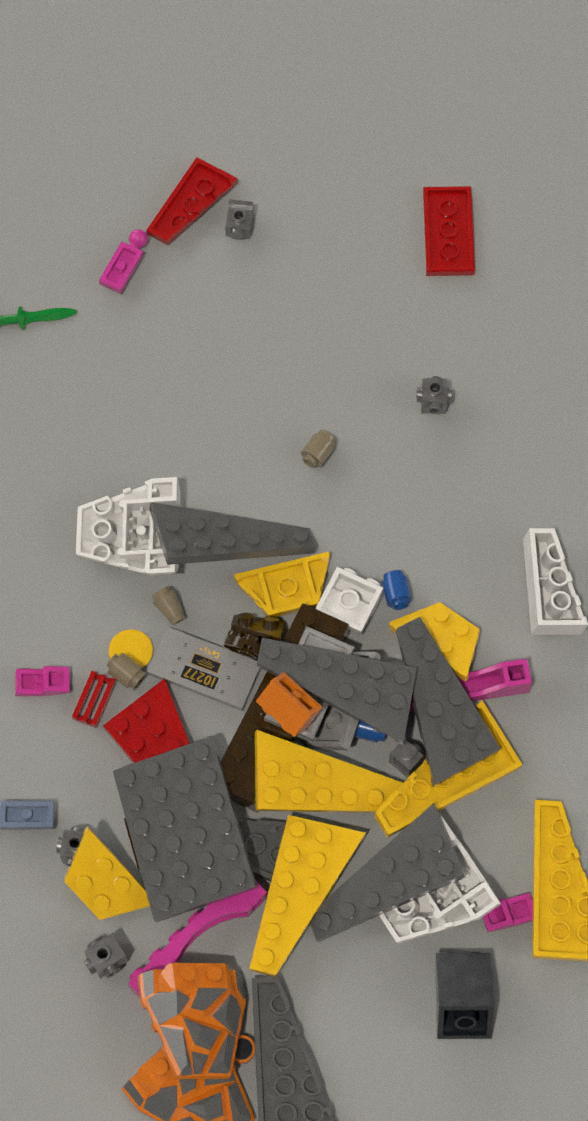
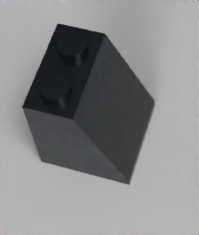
[435,952,494,1039]

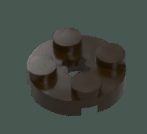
[224,630,260,661]

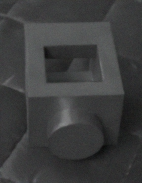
[225,199,254,240]
[389,739,425,778]

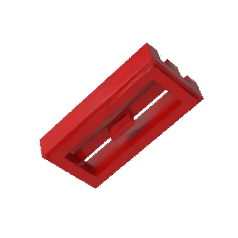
[72,671,116,728]

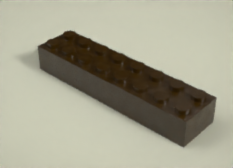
[221,603,349,813]

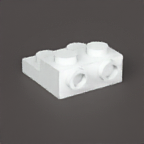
[316,567,383,635]

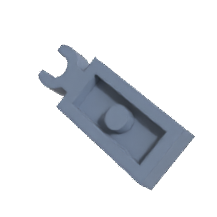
[0,801,55,830]

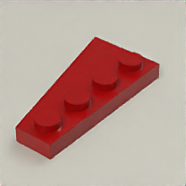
[146,157,238,245]

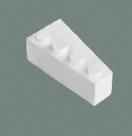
[523,528,588,635]

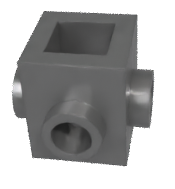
[416,376,452,414]
[56,827,85,867]
[84,933,128,979]

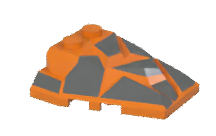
[137,963,246,1079]
[121,1049,255,1121]

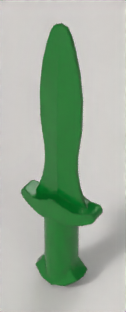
[0,306,77,330]

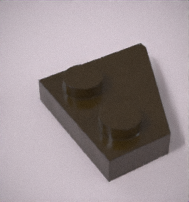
[231,613,285,641]

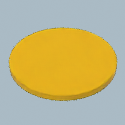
[109,629,153,668]

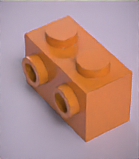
[256,672,323,737]

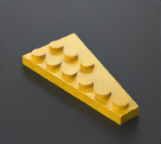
[374,700,523,838]
[255,730,403,813]
[532,800,588,962]
[249,815,366,977]

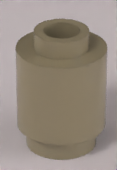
[301,430,336,468]
[107,653,146,690]

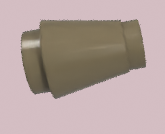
[152,586,186,626]

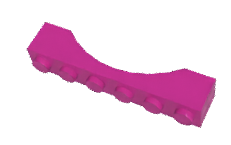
[409,659,532,711]
[128,882,267,998]

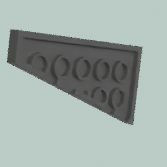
[310,803,465,942]

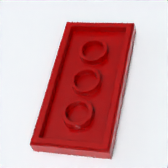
[423,186,475,276]

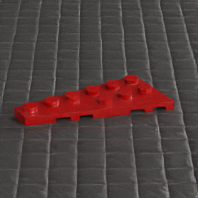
[103,679,189,764]

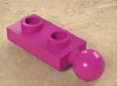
[99,229,148,294]

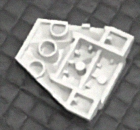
[76,477,182,576]
[379,817,501,943]

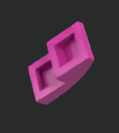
[15,666,70,697]
[482,893,533,933]

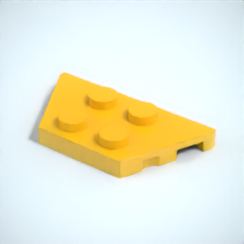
[234,551,330,617]
[389,602,480,682]
[64,826,150,920]

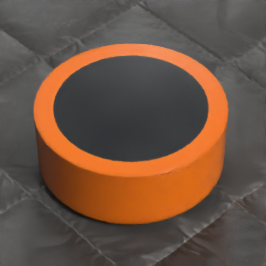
[234,1035,255,1064]

